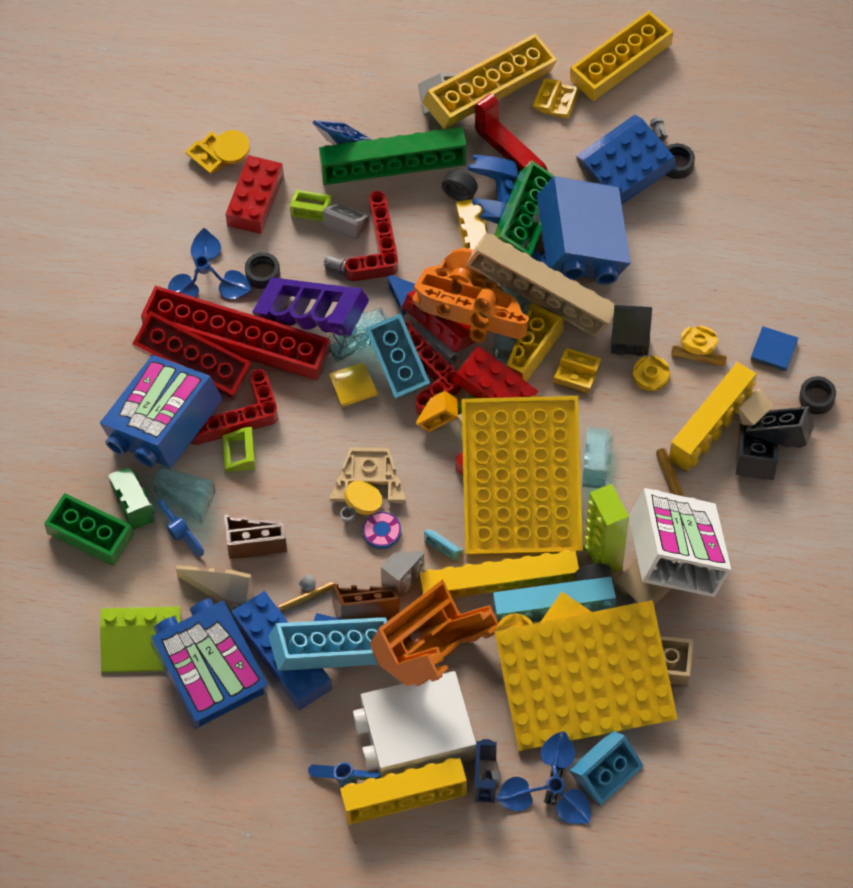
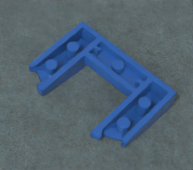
[467,155,518,224]

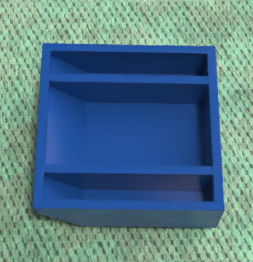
[576,115,677,205]

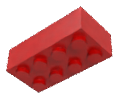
[225,155,284,234]
[452,345,539,399]

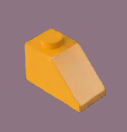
[416,391,458,432]

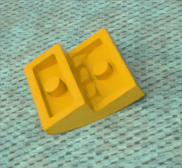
[532,79,580,119]
[185,131,227,174]
[553,348,602,393]
[328,362,378,407]
[541,592,591,622]

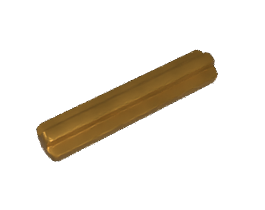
[671,345,727,366]
[656,448,684,497]

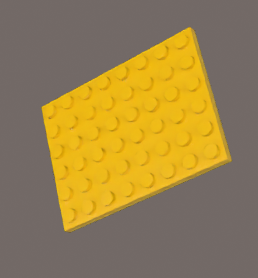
[462,396,583,555]
[494,600,678,751]

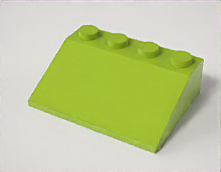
[100,606,182,673]

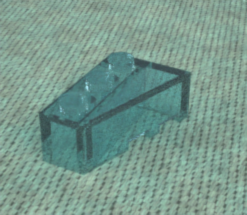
[582,427,613,488]
[153,465,216,524]

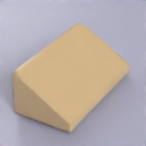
[737,389,773,425]

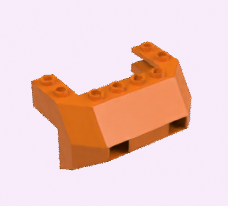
[370,579,498,686]

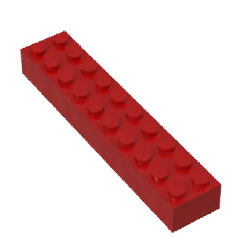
[141,285,331,381]

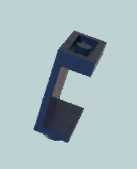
[475,739,497,803]

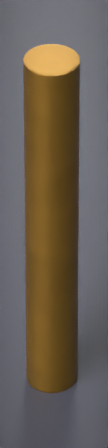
[278,582,333,612]

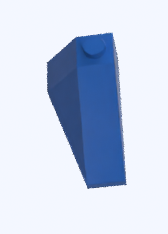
[312,120,372,145]

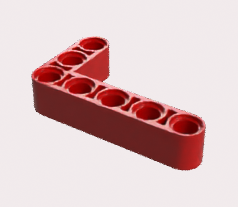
[475,93,548,172]
[345,191,398,281]
[405,322,461,416]
[190,369,278,445]

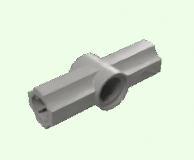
[411,319,459,365]

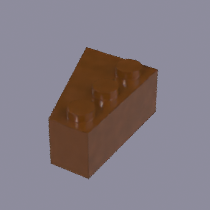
[224,514,287,559]
[332,584,400,621]

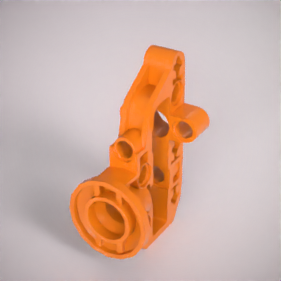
[412,248,529,343]

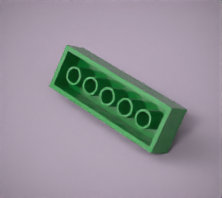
[494,160,554,257]

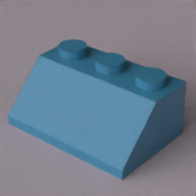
[569,731,644,805]

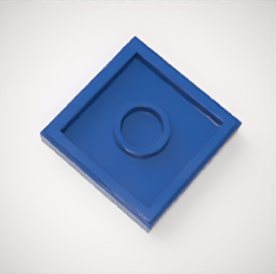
[750,326,798,371]

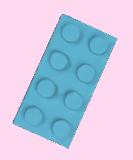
[366,313,430,400]

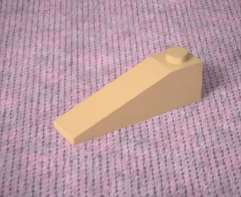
[176,565,254,610]

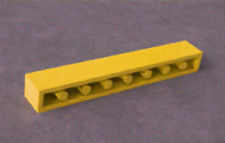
[420,550,579,598]

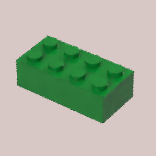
[44,493,134,566]

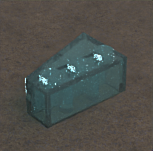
[329,308,388,362]

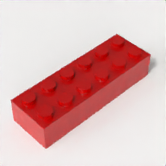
[132,311,252,399]

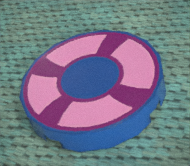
[363,512,401,549]

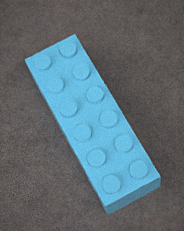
[493,577,616,623]
[269,617,387,671]

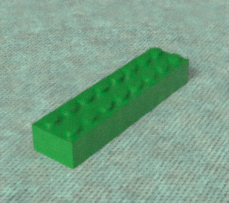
[319,127,466,185]

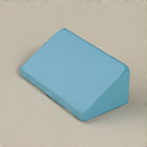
[424,530,463,561]

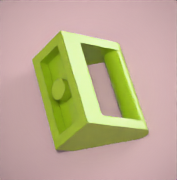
[290,190,332,222]
[222,427,255,472]

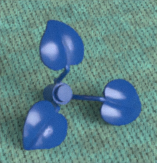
[168,228,251,300]
[496,731,591,824]

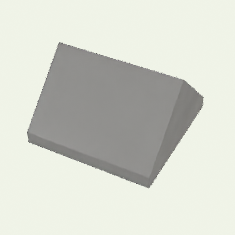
[323,203,369,239]

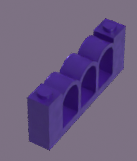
[252,277,369,336]

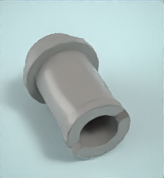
[650,117,668,140]
[323,255,346,273]

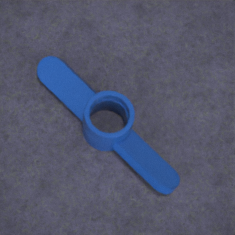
[157,498,204,557]
[308,762,381,788]

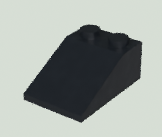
[611,305,652,356]
[746,406,814,448]
[735,423,778,480]

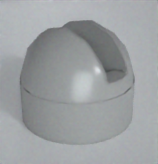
[340,506,357,523]
[299,574,316,591]
[484,770,502,785]

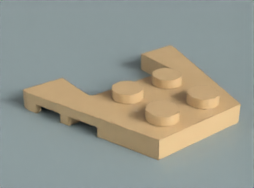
[330,447,406,503]

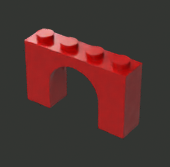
[401,290,476,353]

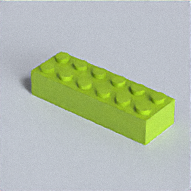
[583,484,629,573]

